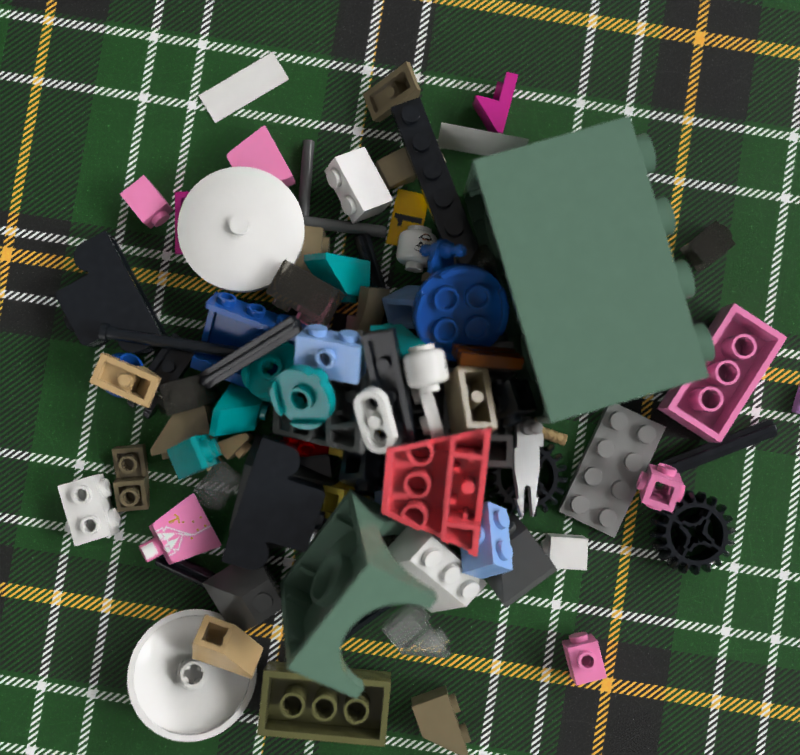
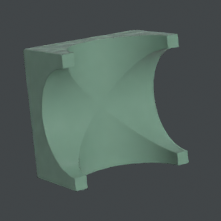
[280,489,437,699]

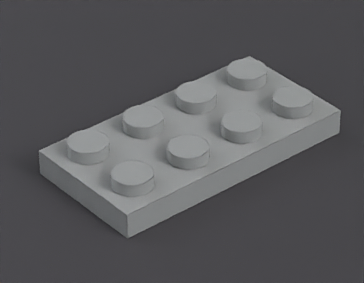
[557,404,666,538]

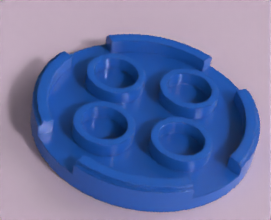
[412,264,509,361]

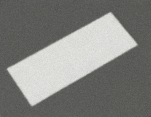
[198,52,289,123]
[438,122,529,156]

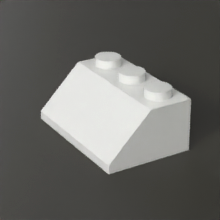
[387,526,488,613]

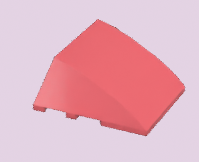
[381,427,492,557]

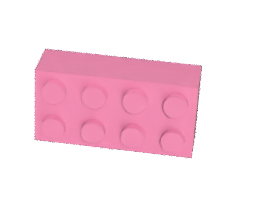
[657,303,787,443]

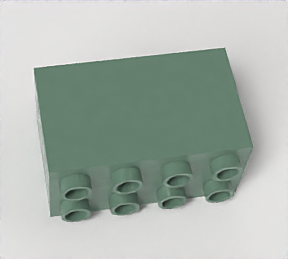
[463,116,715,423]

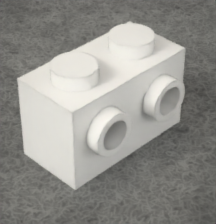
[324,147,393,224]
[57,473,121,546]

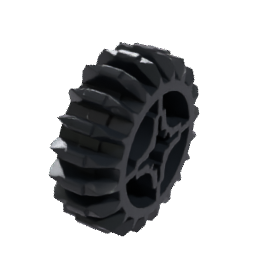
[485,439,567,518]
[649,490,736,575]

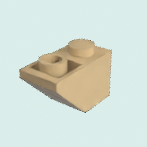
[192,614,263,679]

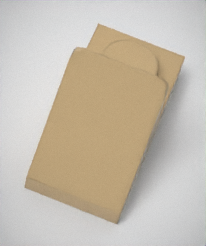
[89,353,161,408]

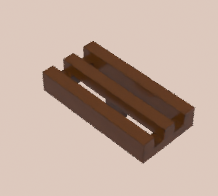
[451,343,524,370]

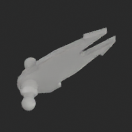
[512,416,544,517]

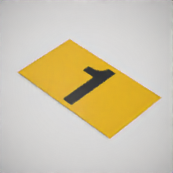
[386,189,427,246]

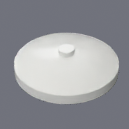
[177,166,305,293]
[127,609,257,742]

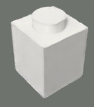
[540,533,588,570]

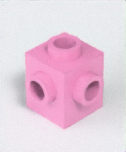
[636,463,685,513]

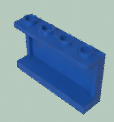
[190,291,308,388]

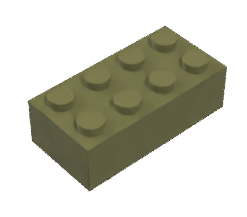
[257,661,391,747]

